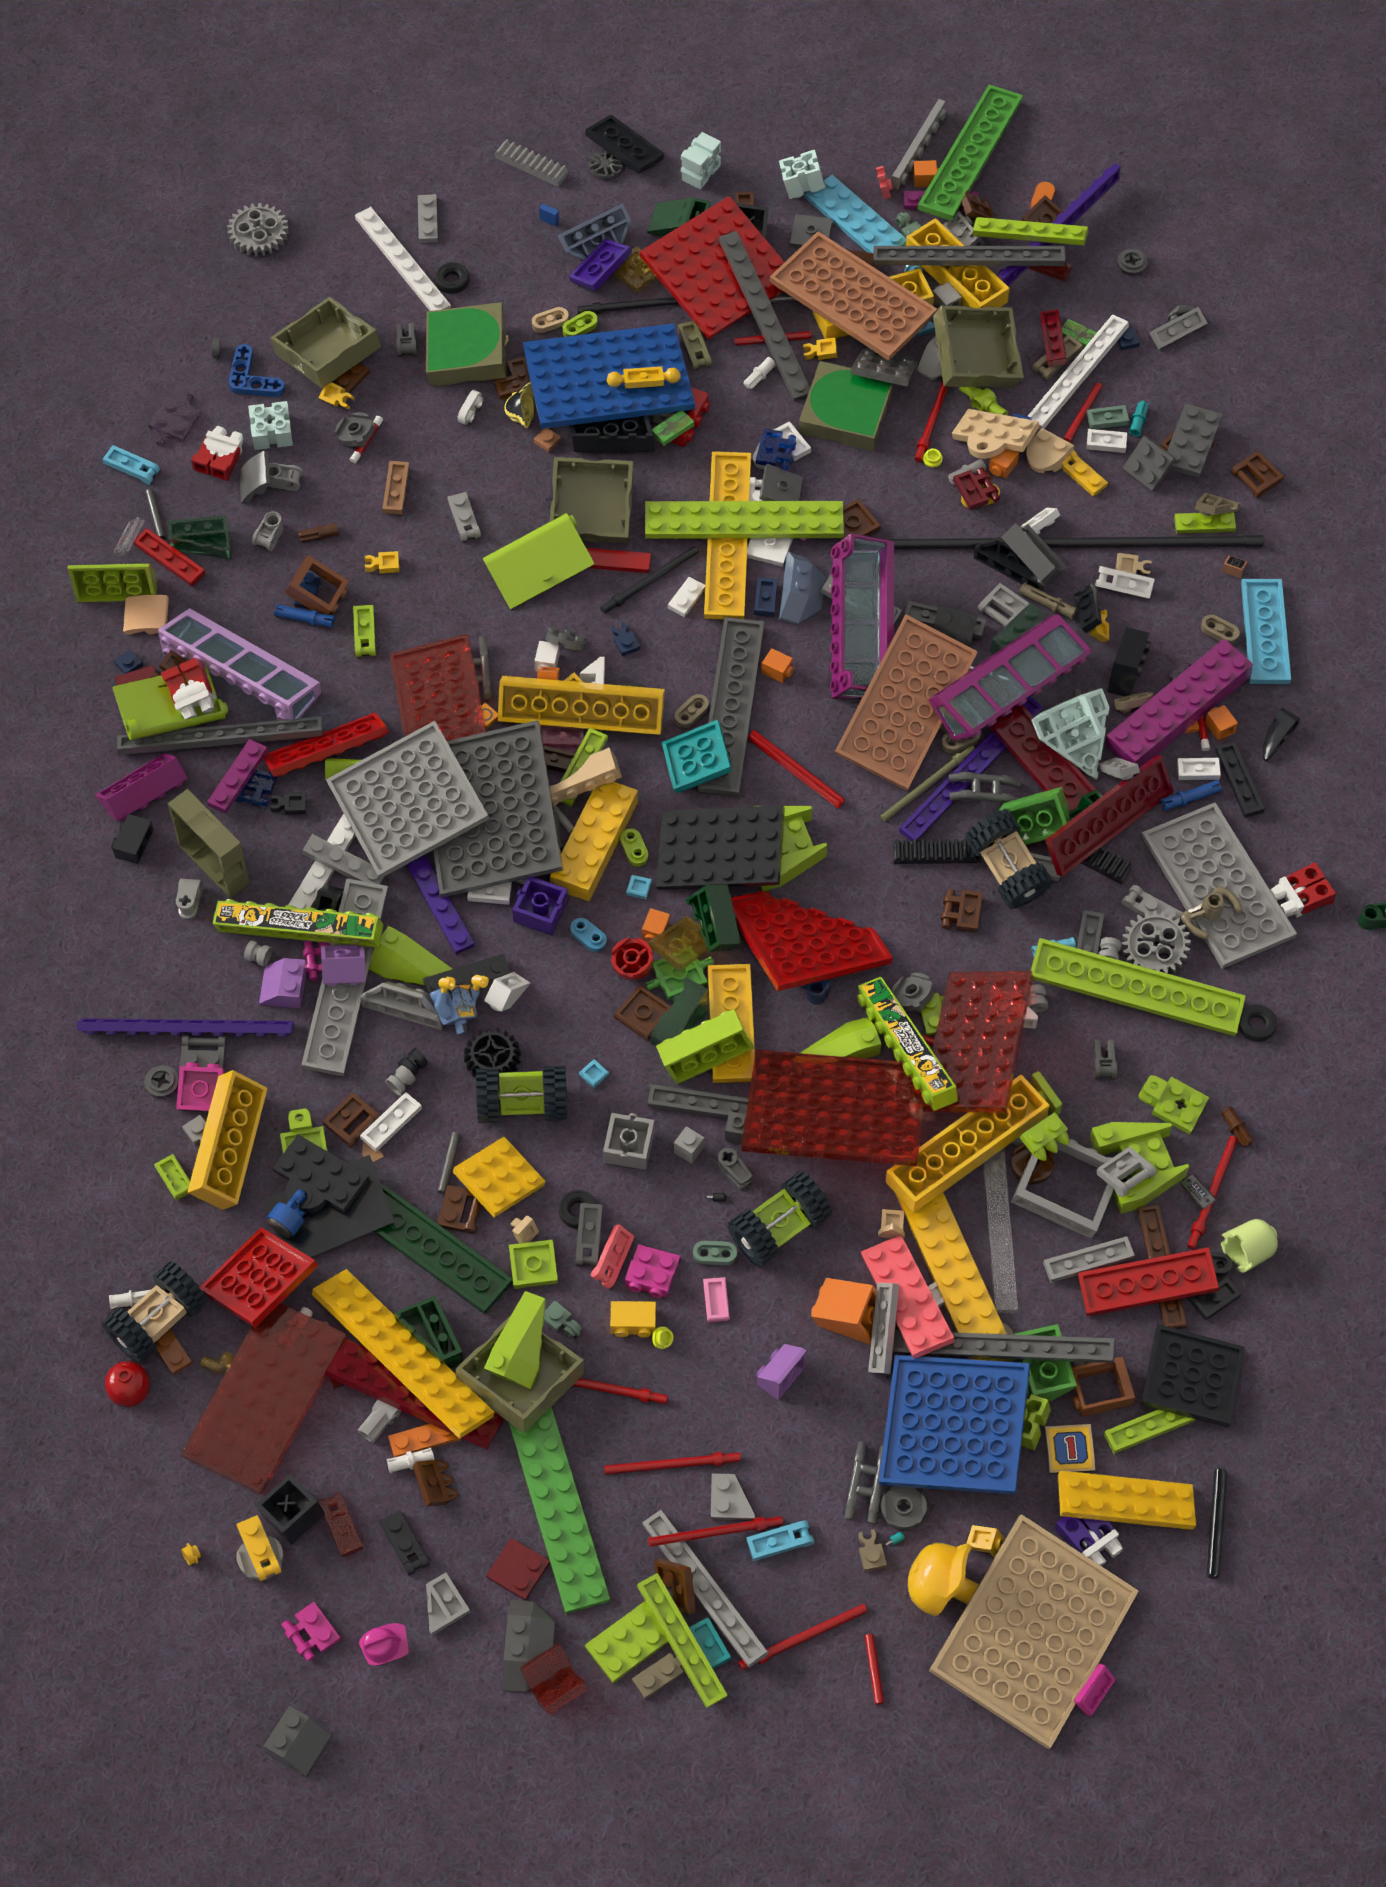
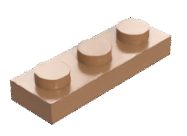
[382,461,409,515]

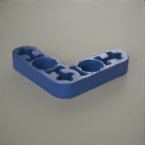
[229,344,285,397]

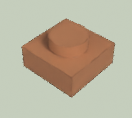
[534,428,561,453]

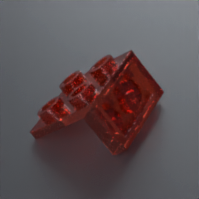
[520,1643,588,1715]

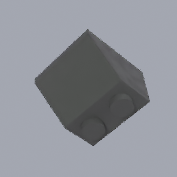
[264,1706,331,1776]

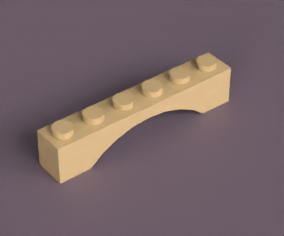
[550,748,622,806]

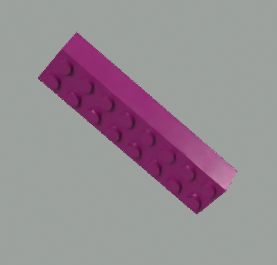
[1106,639,1253,768]

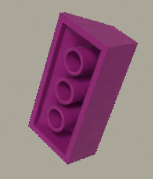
[95,753,188,821]

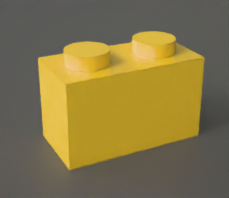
[610,1301,656,1338]

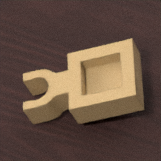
[1115,553,1152,574]

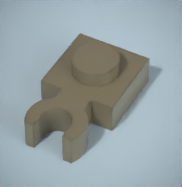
[858,1529,887,1572]

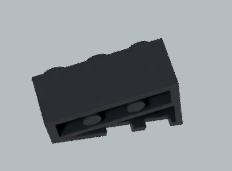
[1107,627,1151,697]

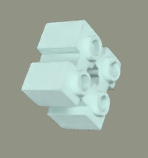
[681,132,721,190]
[779,150,825,199]
[248,401,293,450]

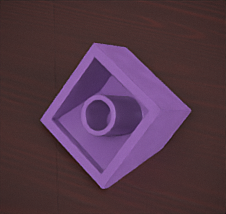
[321,945,366,986]
[259,958,307,1008]
[756,1344,807,1400]

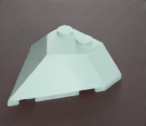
[1032,688,1109,780]

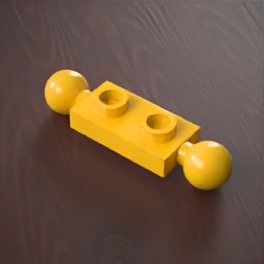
[607,367,681,388]

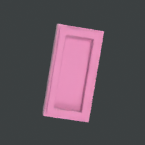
[703,1277,730,1322]

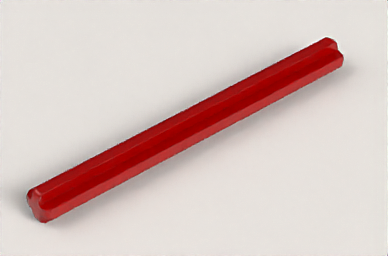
[748,730,845,808]

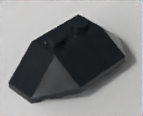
[973,537,1044,591]

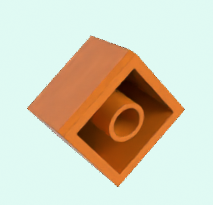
[811,1278,876,1345]

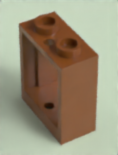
[284,555,349,615]
[1071,1357,1135,1417]

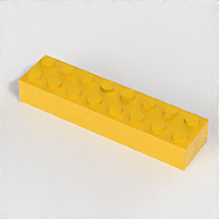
[498,676,665,735]
[886,1075,1049,1214]

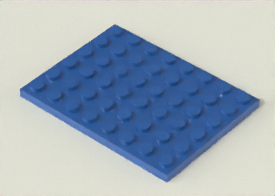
[523,323,695,429]

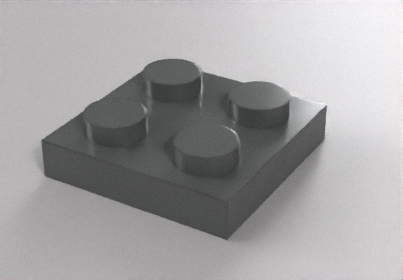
[1123,436,1176,491]

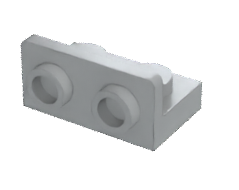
[943,212,985,246]

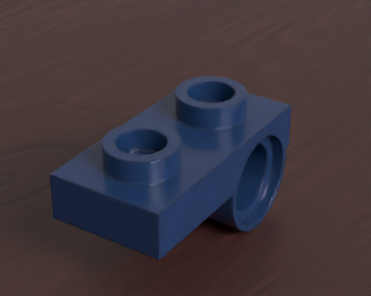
[798,980,831,1004]

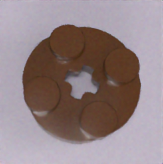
[1011,1143,1055,1185]

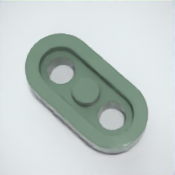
[693,1241,737,1266]

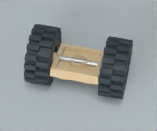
[965,809,1053,909]
[101,1261,208,1364]

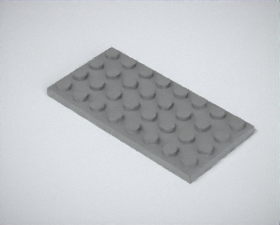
[1141,802,1297,969]

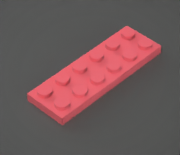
[861,1235,955,1359]

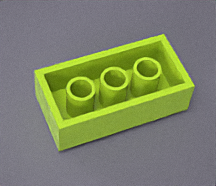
[656,1009,754,1085]

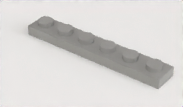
[892,99,947,190]

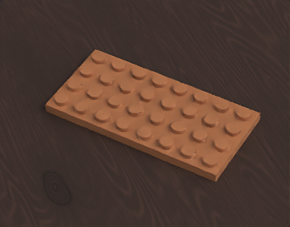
[769,231,937,361]
[834,614,978,791]

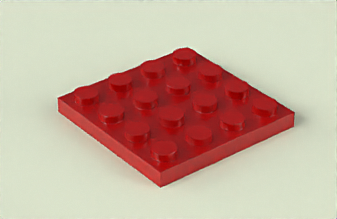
[199,1227,318,1328]

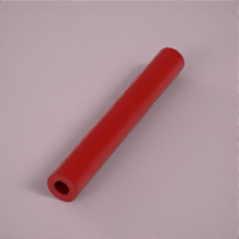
[864,1634,884,1705]

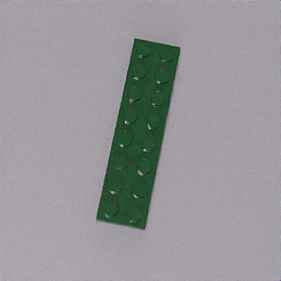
[372,1182,513,1315]

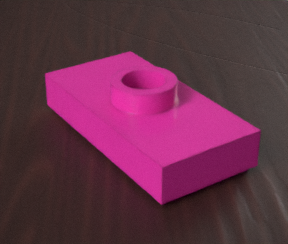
[1074,1664,1116,1717]

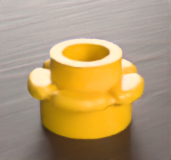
[181,1543,201,1566]

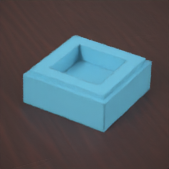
[626,875,652,900]
[579,1059,609,1088]

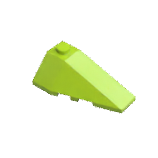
[369,926,452,985]
[792,1017,881,1077]
[484,1291,546,1390]

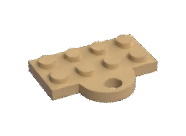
[952,409,1039,459]

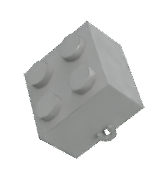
[603,1113,655,1170]

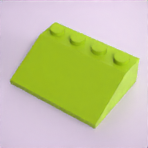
[68,564,158,602]

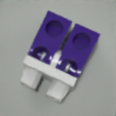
[1054,1517,1123,1566]

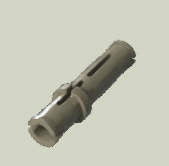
[1019,583,1078,620]

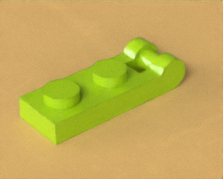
[353,605,376,657]

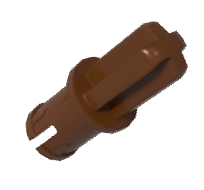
[298,523,339,542]
[1221,1106,1254,1147]

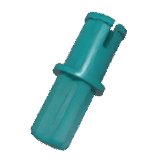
[1129,401,1149,437]

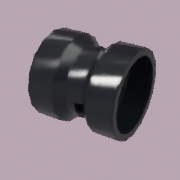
[398,1048,428,1076]

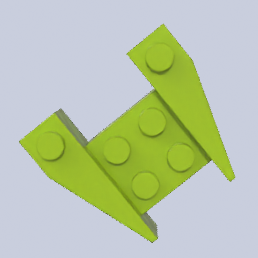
[753,806,827,891]
[1089,1122,1189,1214]

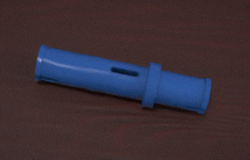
[274,604,335,628]
[1160,780,1222,811]

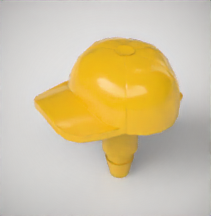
[907,1543,979,1617]

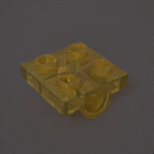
[613,246,657,293]

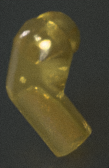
[200,1352,234,1373]

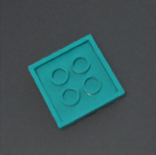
[662,720,733,794]

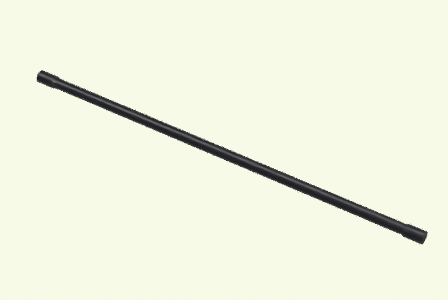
[867,535,1264,549]

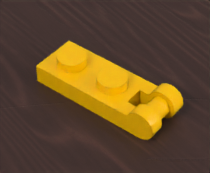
[1061,450,1108,497]
[236,1515,282,1582]

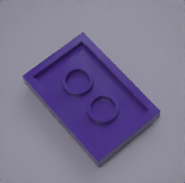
[569,239,633,291]

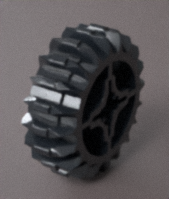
[463,1028,522,1077]

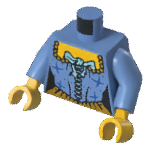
[430,975,489,1035]

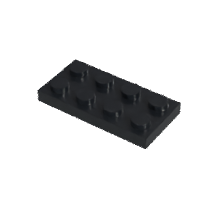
[585,115,665,174]

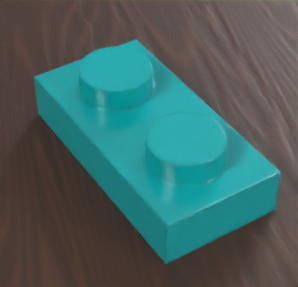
[689,1618,731,1669]

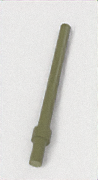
[880,745,975,822]

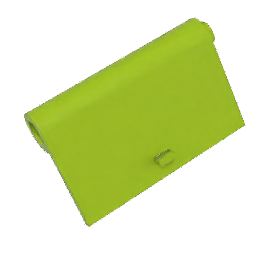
[483,513,594,610]
[112,667,228,740]

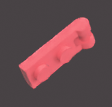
[591,1224,635,1289]

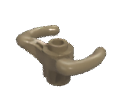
[1181,886,1243,939]

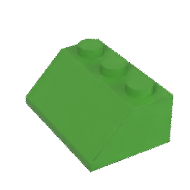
[999,787,1070,845]
[1014,1324,1077,1401]

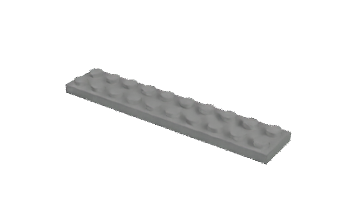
[301,878,388,1077]

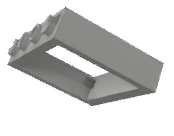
[1011,1139,1114,1238]

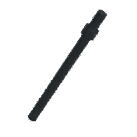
[577,297,679,314]
[600,546,699,614]

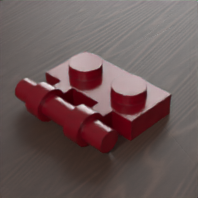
[953,467,1000,510]

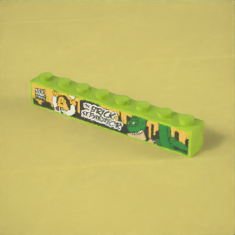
[213,899,384,948]
[857,977,958,1111]

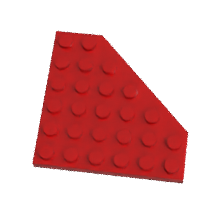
[731,891,893,992]

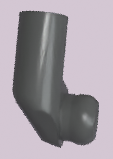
[1168,305,1195,321]

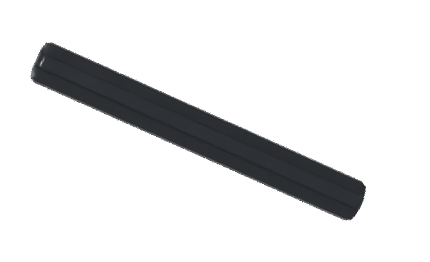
[1207,1468,1227,1579]

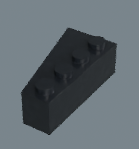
[569,415,654,452]

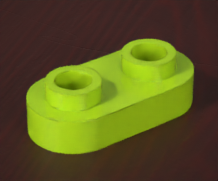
[563,311,598,337]
[620,829,648,867]

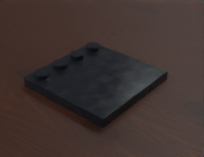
[1140,1324,1245,1428]

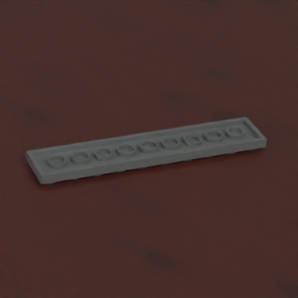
[698,617,764,796]

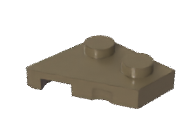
[1195,493,1241,516]

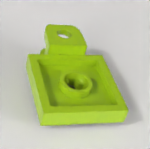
[1138,1075,1209,1134]
[280,1108,327,1153]

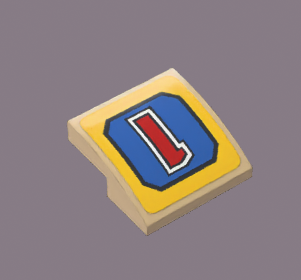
[1045,1424,1095,1473]

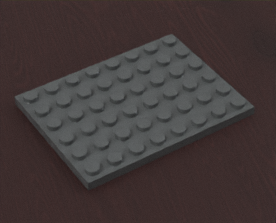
[433,720,563,898]

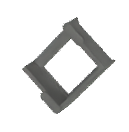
[1001,523,1067,586]

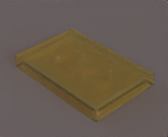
[649,916,708,971]

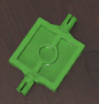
[645,948,714,1001]

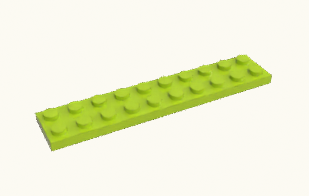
[645,501,844,539]
[1029,938,1245,1036]

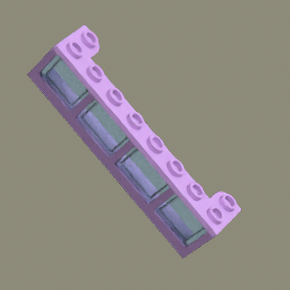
[158,608,322,720]

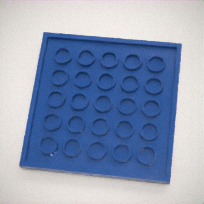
[879,1355,1030,1495]

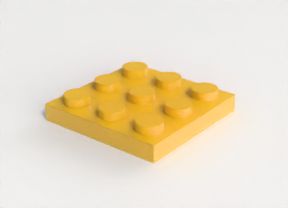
[453,1137,546,1218]

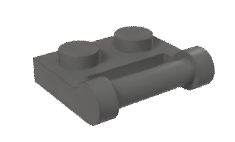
[180,1035,226,1069]

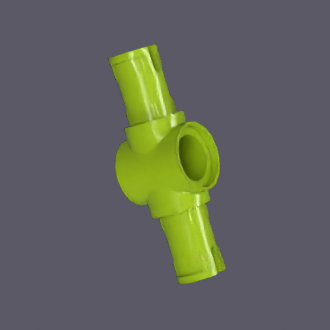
[959,387,1008,416]

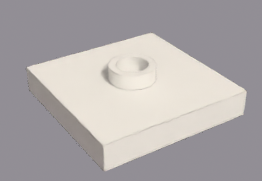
[747,538,793,567]

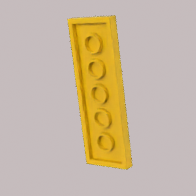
[708,964,756,1083]
[1058,1471,1196,1530]

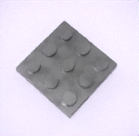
[851,348,919,386]

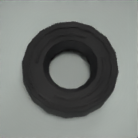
[435,262,469,294]
[1238,1004,1277,1042]
[559,1190,597,1229]

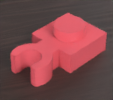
[876,166,893,199]

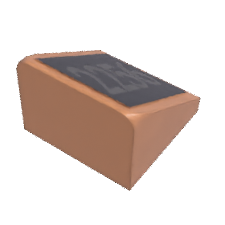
[1222,556,1247,578]

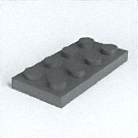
[1167,403,1223,478]

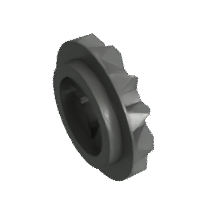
[1117,249,1148,275]
[144,1065,179,1098]

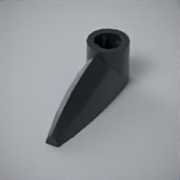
[1263,708,1300,762]

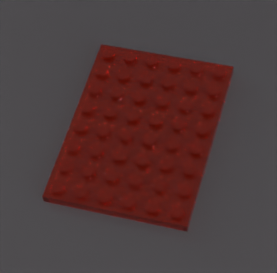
[741,1050,924,1166]

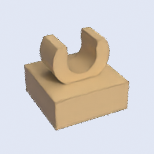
[510,1216,539,1244]

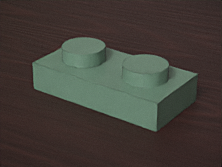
[1087,405,1129,429]

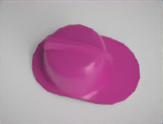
[359,1623,409,1666]

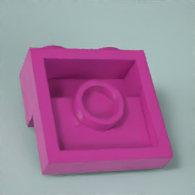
[176,1062,225,1111]
[625,1244,680,1298]

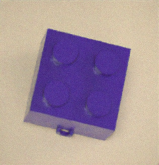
[512,877,568,935]

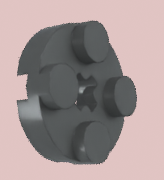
[335,412,375,447]
[545,626,587,650]
[891,973,935,1012]
[881,1486,927,1530]

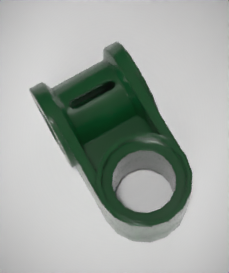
[1358,902,1386,930]

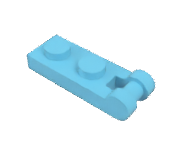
[103,445,160,485]
[746,1520,815,1562]

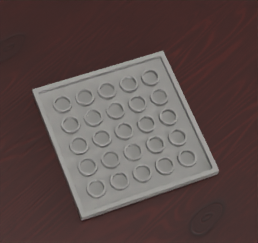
[326,721,490,879]

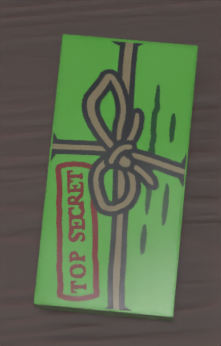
[1062,319,1097,348]
[652,411,694,446]

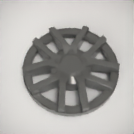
[588,151,623,179]

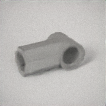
[358,1400,401,1443]

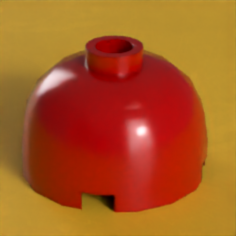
[611,938,654,981]
[105,1361,150,1407]

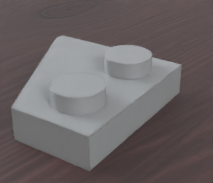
[711,1474,755,1521]
[426,1572,470,1636]

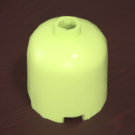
[1221,1219,1278,1273]

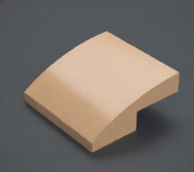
[123,595,169,635]

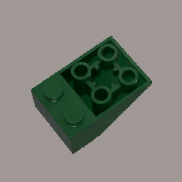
[647,197,711,236]

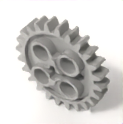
[227,203,289,256]
[1122,910,1191,974]

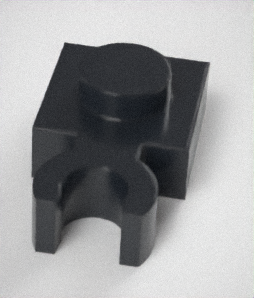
[270,792,307,815]

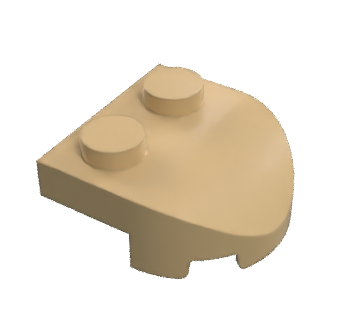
[1027,428,1074,473]

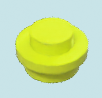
[923,449,943,468]
[652,1326,673,1349]

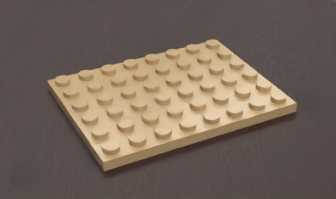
[929,1514,1139,1749]

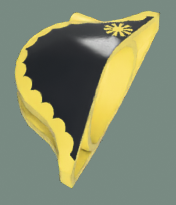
[505,382,535,428]

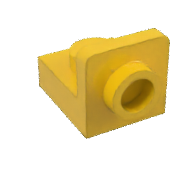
[967,1525,1005,1558]

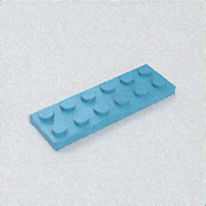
[804,175,906,253]
[1241,579,1291,684]

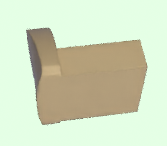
[878,1209,905,1239]

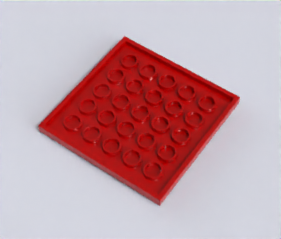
[639,196,785,339]

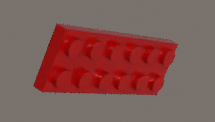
[263,712,389,777]
[1078,1247,1219,1316]

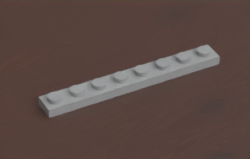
[642,1510,768,1668]

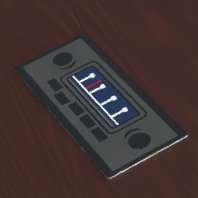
[1180,1173,1217,1209]

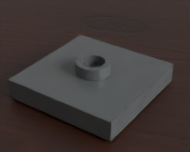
[790,214,832,248]
[759,464,803,501]

